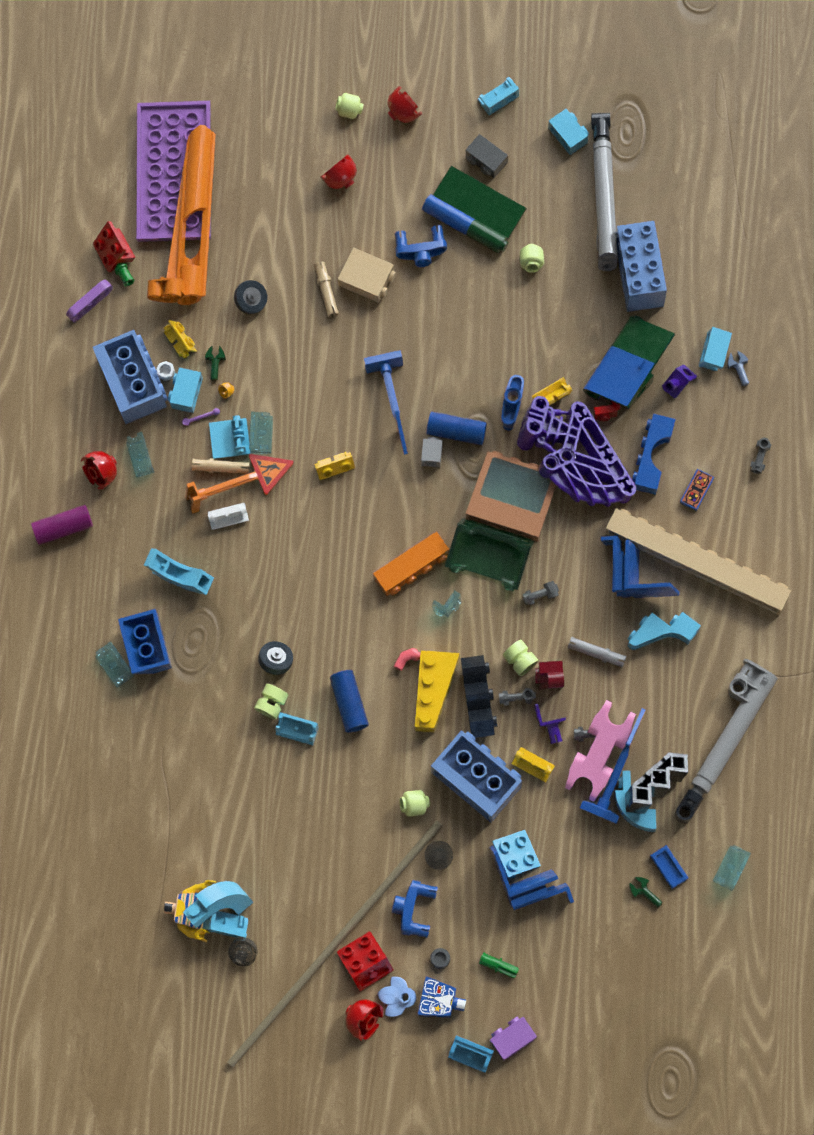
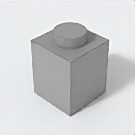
[421,437,443,467]

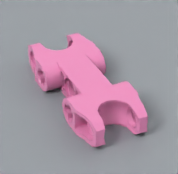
[565,700,636,802]

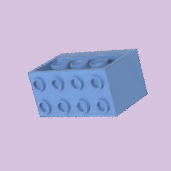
[616,221,667,312]
[92,330,168,424]
[431,730,522,823]

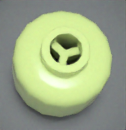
[335,93,363,119]
[519,244,544,273]
[399,790,430,816]

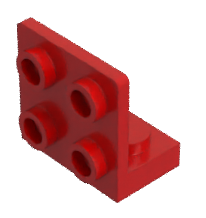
[337,931,394,991]

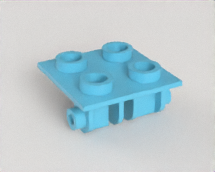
[209,416,251,459]
[492,830,541,879]

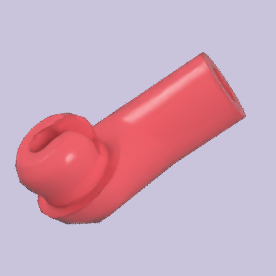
[394,648,421,671]

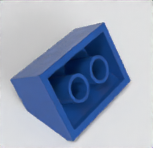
[118,609,172,674]

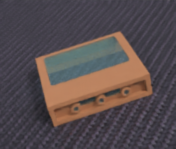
[466,451,556,542]

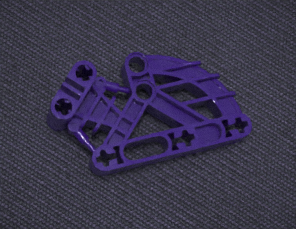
[517,396,636,507]

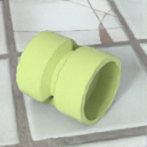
[502,640,539,676]
[254,684,289,720]

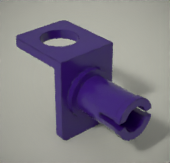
[662,365,697,398]
[534,704,566,744]

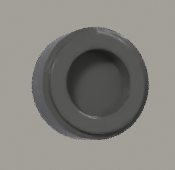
[430,948,450,969]

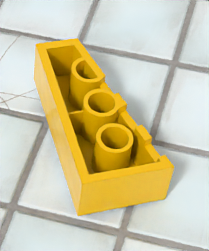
[415,650,460,733]

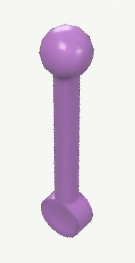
[182,408,220,426]

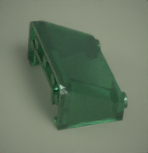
[445,518,535,591]

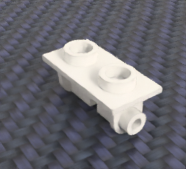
[208,503,249,530]

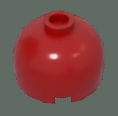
[387,86,422,123]
[320,154,357,189]
[81,451,117,489]
[345,999,383,1041]

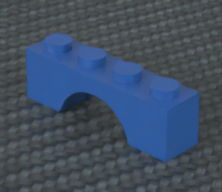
[632,414,675,495]

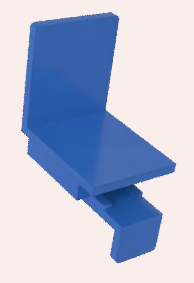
[601,536,680,598]
[489,846,574,910]

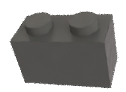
[465,134,508,178]

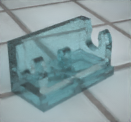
[249,411,273,454]
[126,432,155,477]
[95,641,134,688]
[713,845,751,891]

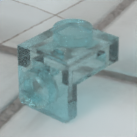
[432,590,462,618]

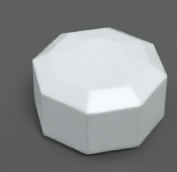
[156,361,175,381]

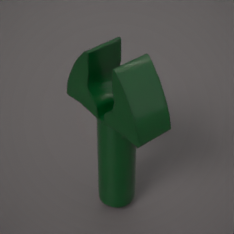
[205,346,226,381]
[629,877,662,908]

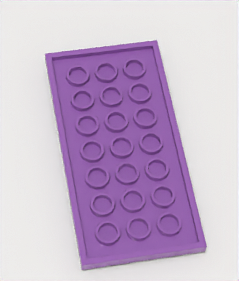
[136,101,211,242]

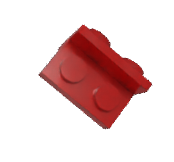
[93,221,135,272]

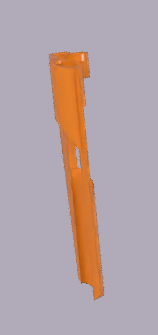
[147,125,216,305]

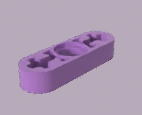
[66,280,113,322]

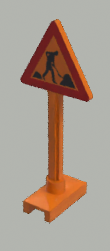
[185,454,294,514]

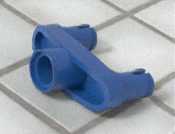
[394,225,447,267]
[501,375,524,431]
[392,880,438,938]

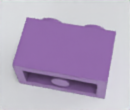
[490,1016,537,1061]

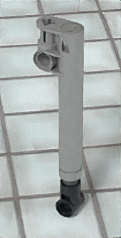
[591,113,618,271]
[675,659,778,823]

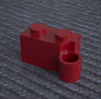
[535,661,564,690]

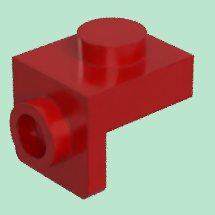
[593,401,620,422]

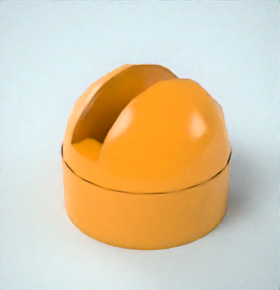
[218,382,235,399]

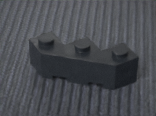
[461,655,498,738]
[625,752,688,814]

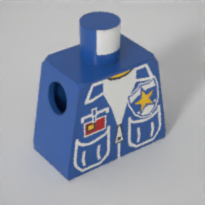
[418,977,466,1018]

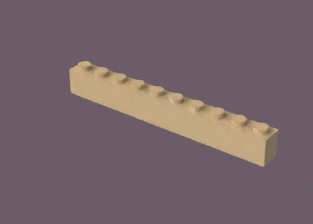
[605,509,791,615]

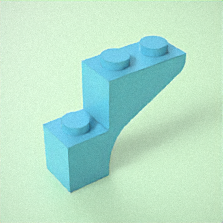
[628,612,701,650]

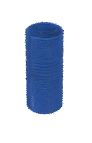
[426,412,487,445]
[330,670,369,733]

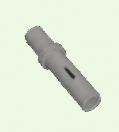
[568,637,627,668]

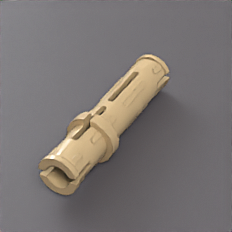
[314,261,339,318]
[192,458,250,474]

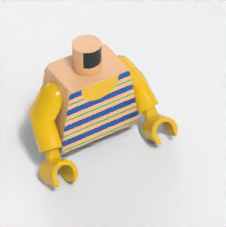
[164,880,216,942]

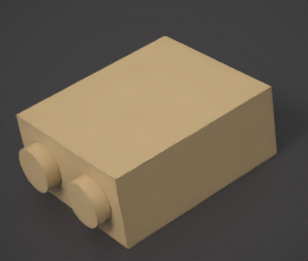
[338,247,396,303]

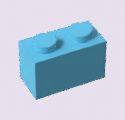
[548,109,589,155]
[168,368,203,413]

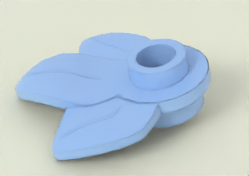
[377,977,416,1017]

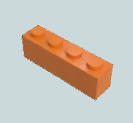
[373,531,450,596]

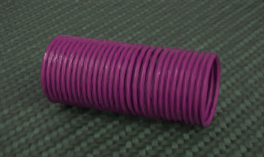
[31,504,93,545]

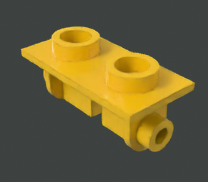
[163,320,197,358]
[532,377,572,405]
[314,452,355,480]
[511,747,555,783]

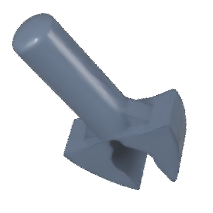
[728,351,749,386]

